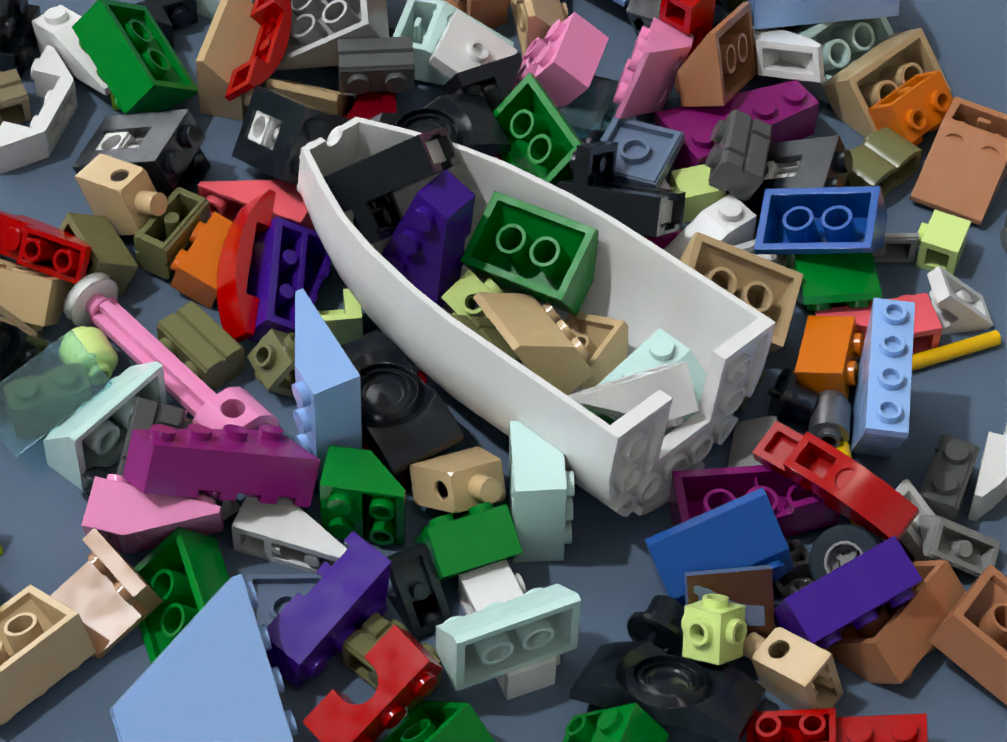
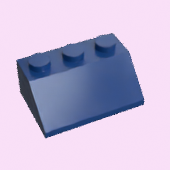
[754,186,888,255]
[645,487,794,608]

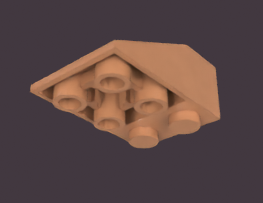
[910,96,1007,226]

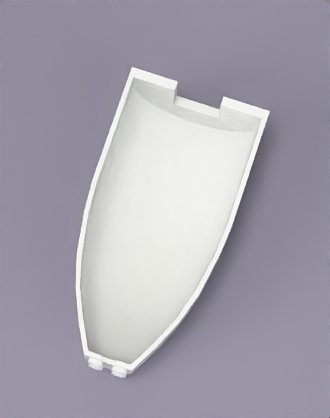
[297,117,776,517]

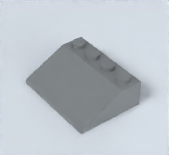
[276,0,389,70]

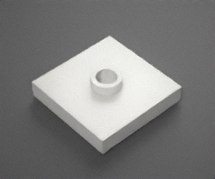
[428,10,518,98]

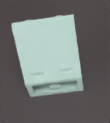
[393,0,514,85]

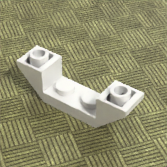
[0,45,78,175]

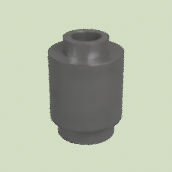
[808,390,851,448]

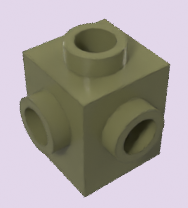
[247,329,296,398]

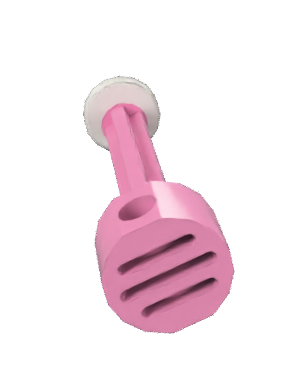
[63,272,281,429]

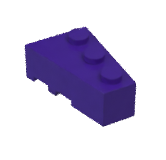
[381,169,476,308]
[247,216,332,343]
[266,531,392,688]
[774,535,923,650]

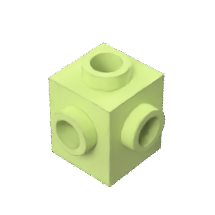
[441,269,505,328]
[681,594,747,665]

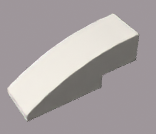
[753,28,824,83]
[968,423,1007,521]

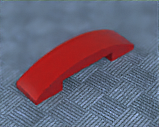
[225,0,292,101]
[217,189,276,343]

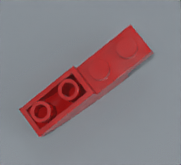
[0,210,92,284]
[752,420,919,541]
[747,708,929,742]

